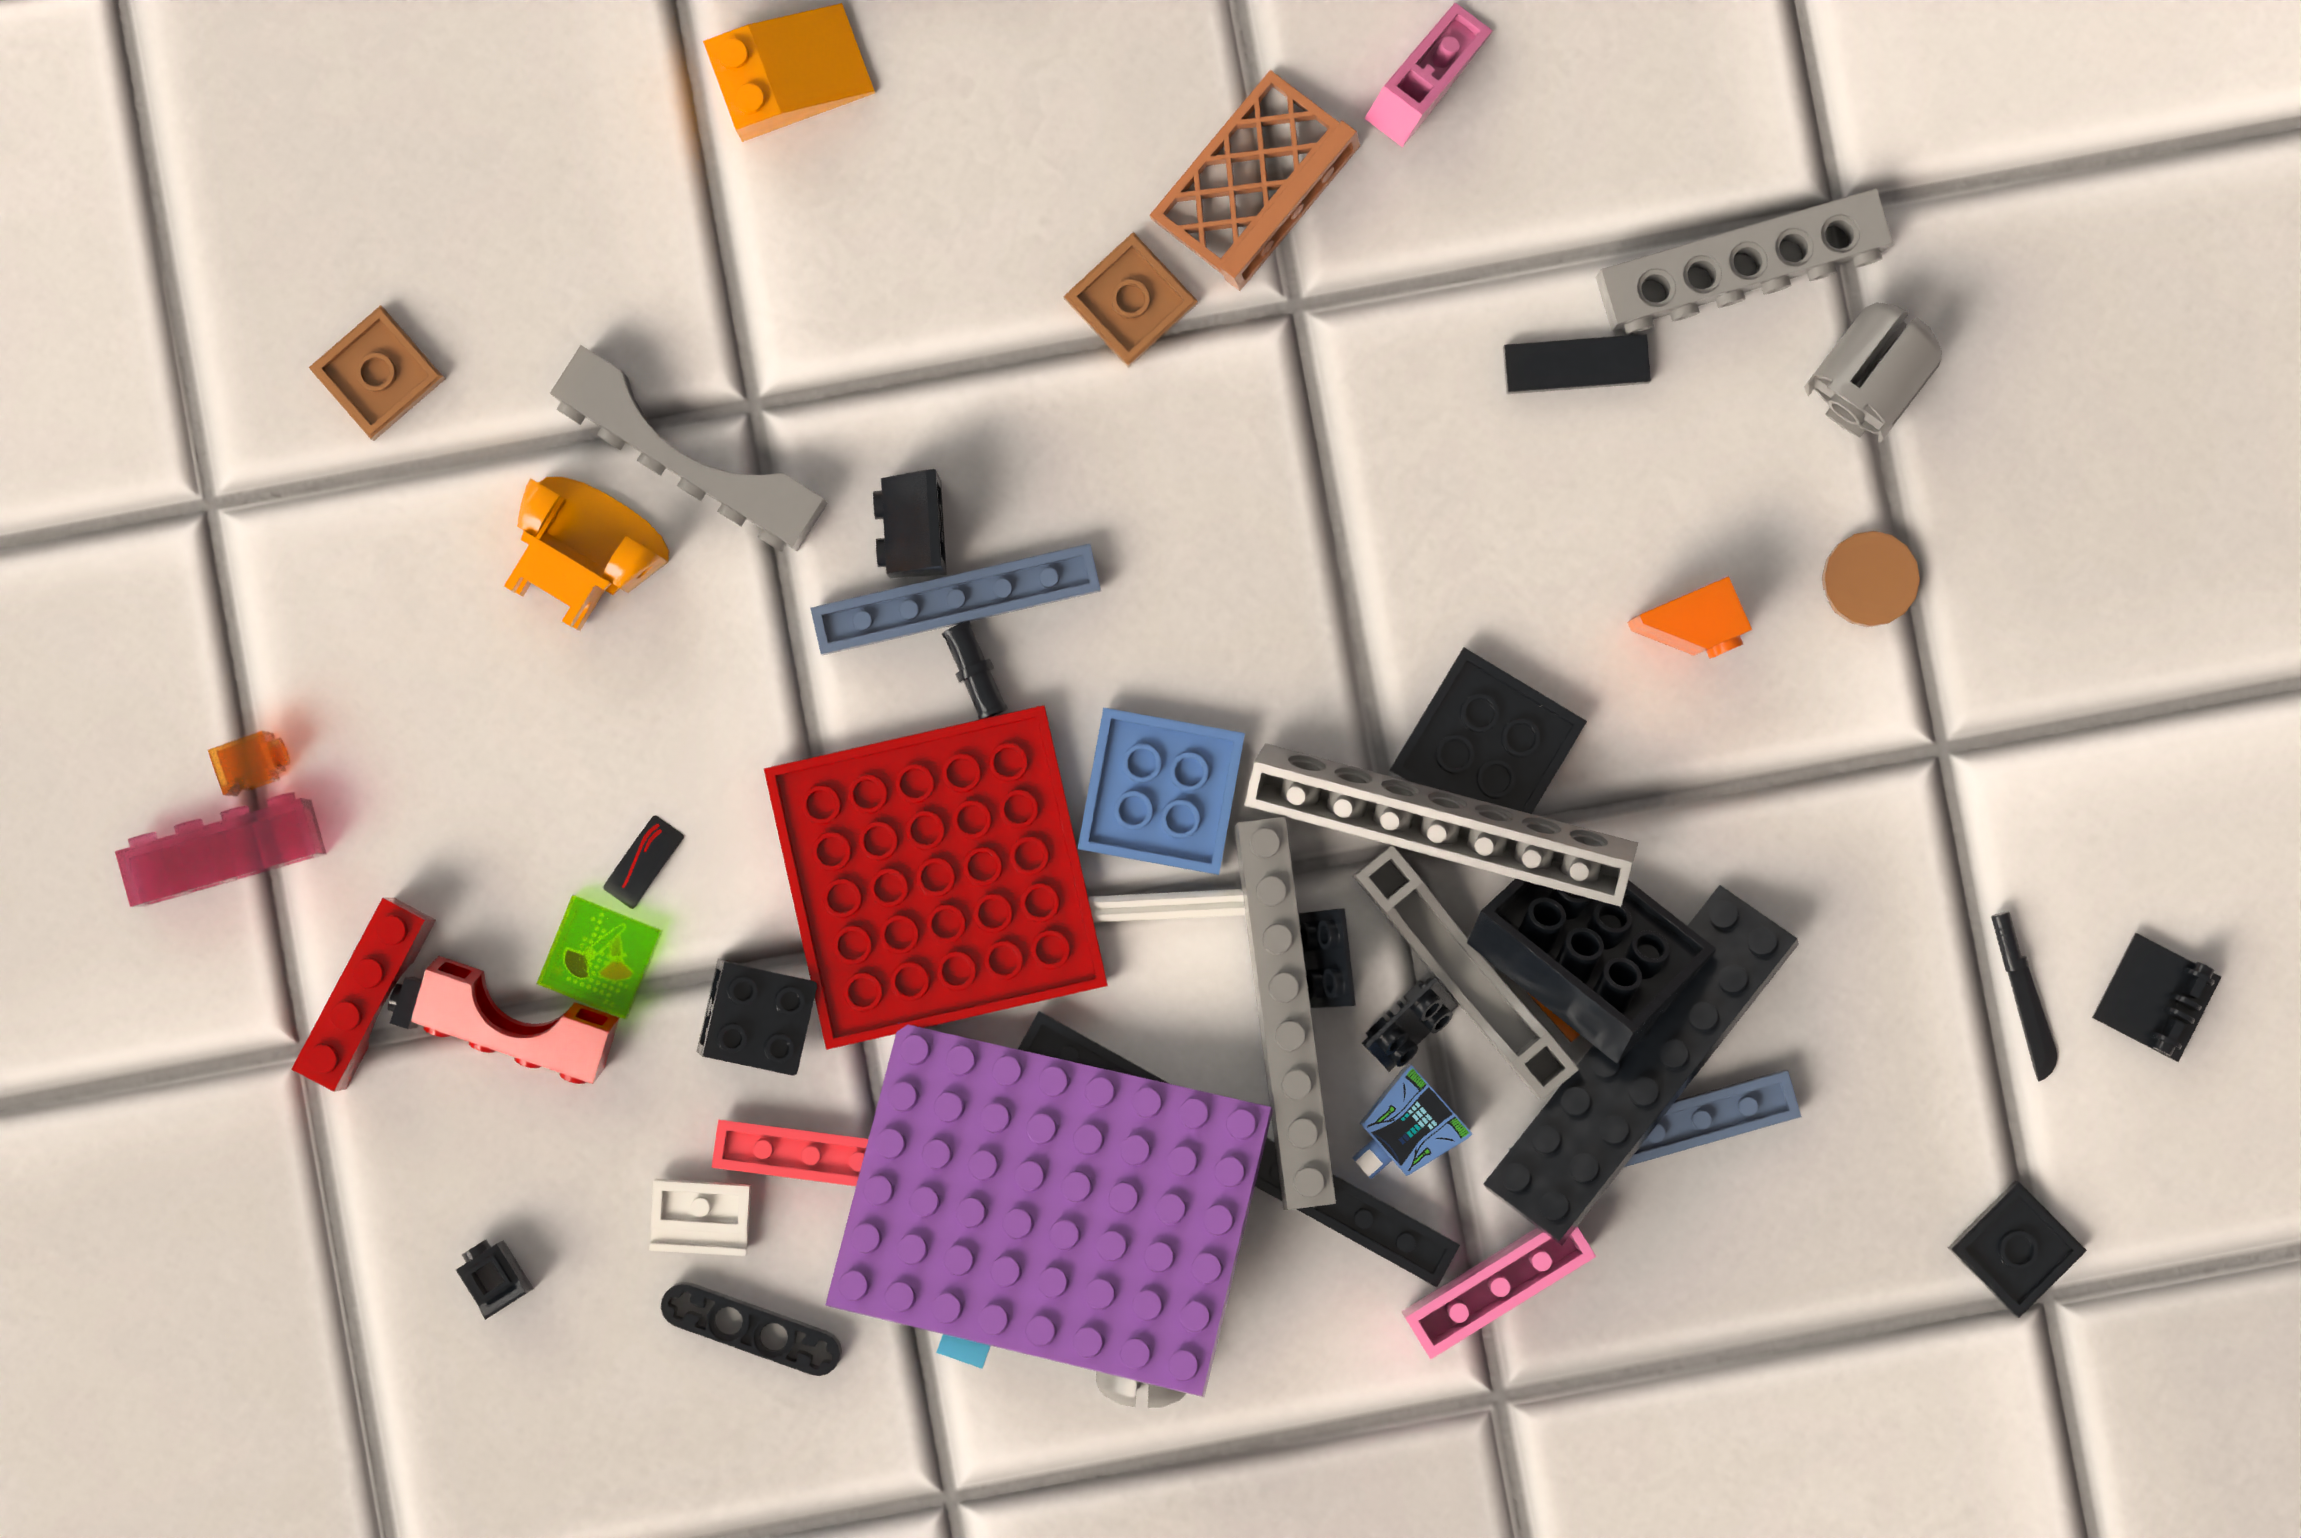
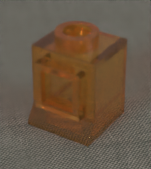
[208,731,290,797]

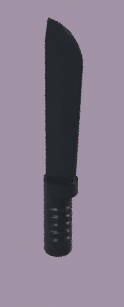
[1991,911,2057,1082]

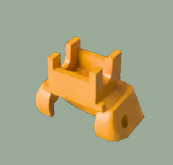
[504,477,670,631]

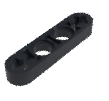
[661,1282,842,1376]

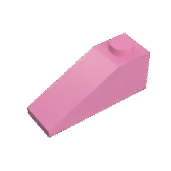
[1364,3,1493,147]

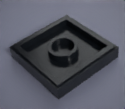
[1948,1181,2087,1318]

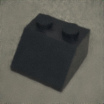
[873,469,947,578]

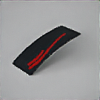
[603,816,684,909]

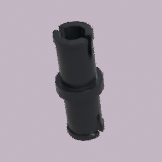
[942,621,1008,720]

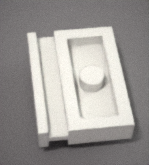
[649,1179,752,1256]

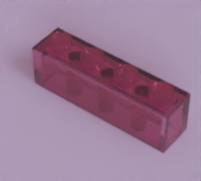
[115,792,326,907]

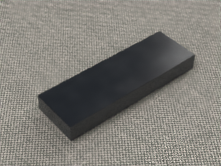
[1503,334,1651,394]

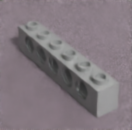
[1596,188,1893,335]

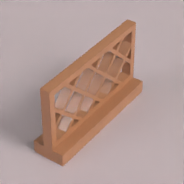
[1149,70,1360,291]

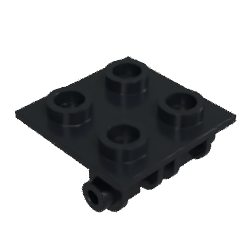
[1299,908,1356,1008]
[2092,933,2221,1062]
[1362,977,1457,1072]

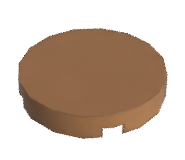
[1822,531,1920,627]

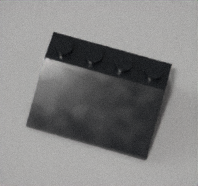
[1467,878,1716,1064]

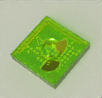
[536,895,663,1019]

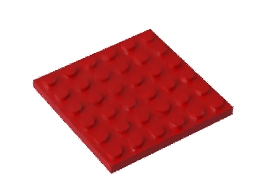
[764,705,1108,1050]

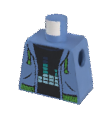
[1352,1063,1472,1179]

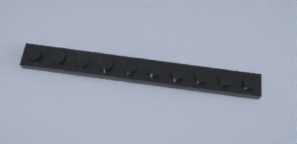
[1018,1011,1460,1287]

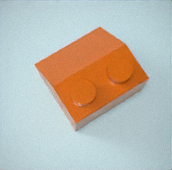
[1627,576,1752,659]

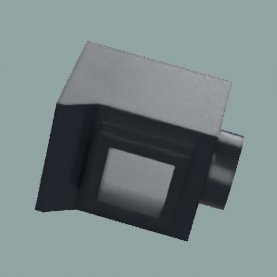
[456,1239,534,1320]

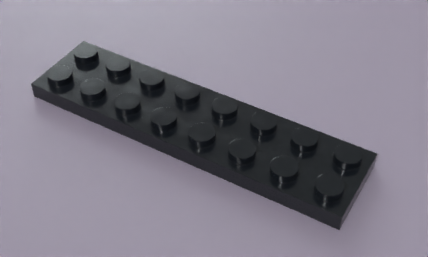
[1483,885,1799,1246]

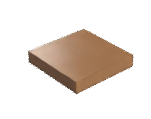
[1063,232,1198,368]
[309,305,446,441]

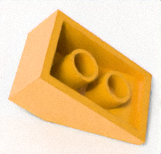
[703,3,875,142]

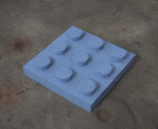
[1078,707,1245,875]

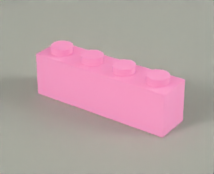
[1401,1226,1596,1359]

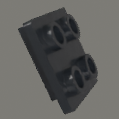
[696,958,817,1076]

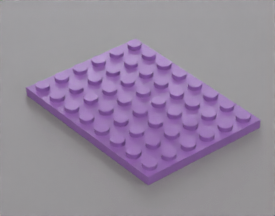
[825,1025,1273,1397]

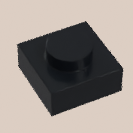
[387,976,422,1029]

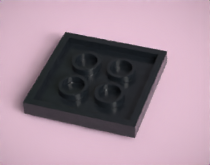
[1389,647,1587,814]

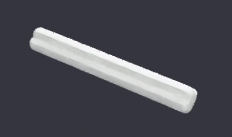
[1088,889,1245,923]

